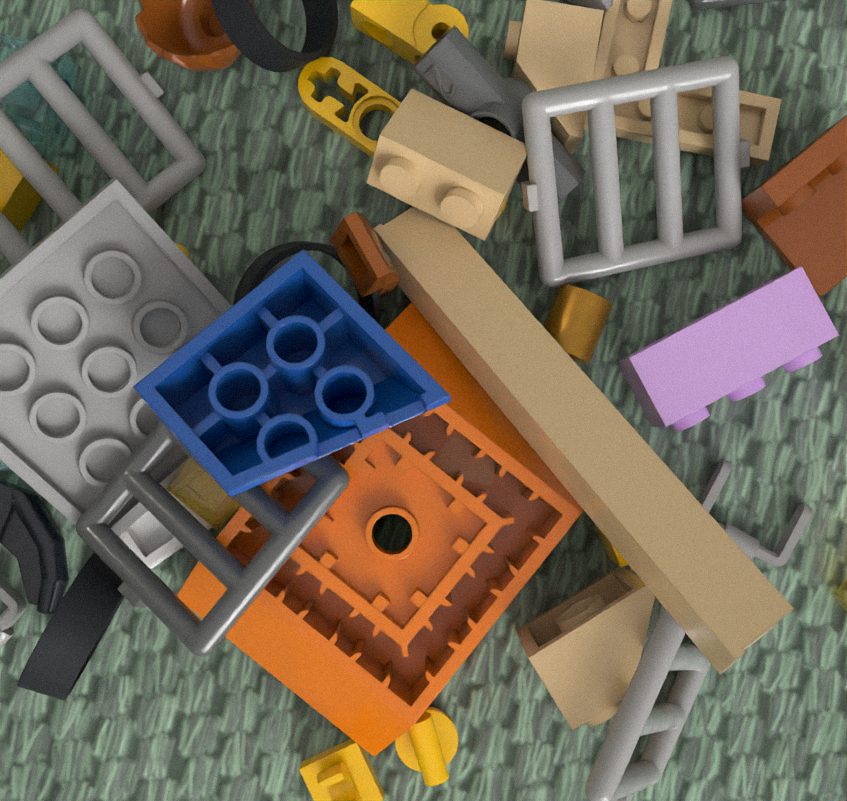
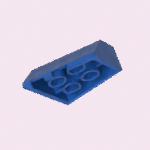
[133,249,451,497]

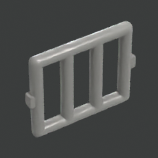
[0,9,206,265]
[521,56,750,287]
[585,608,711,801]

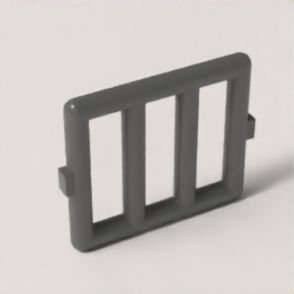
[76,420,350,657]

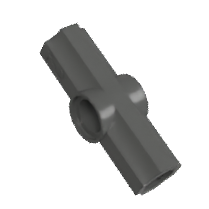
[412,25,586,203]

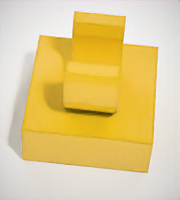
[299,739,384,801]

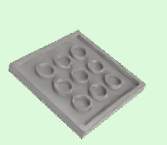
[0,177,232,536]

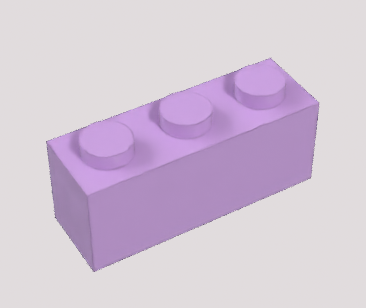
[617,266,839,432]

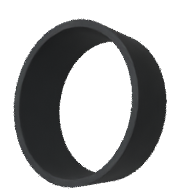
[17,553,124,701]

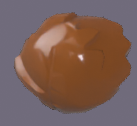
[135,0,255,72]

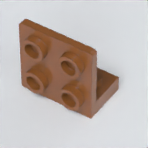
[742,115,847,297]

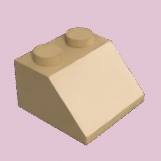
[516,567,655,731]

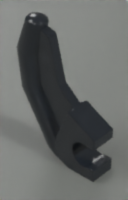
[0,481,69,614]

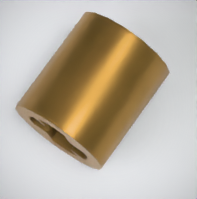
[543,284,613,365]

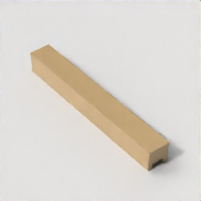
[373,207,794,674]

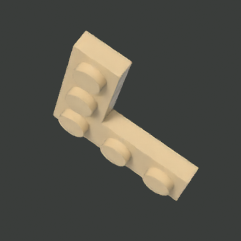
[584,0,782,167]

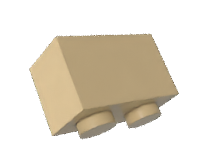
[366,88,527,241]

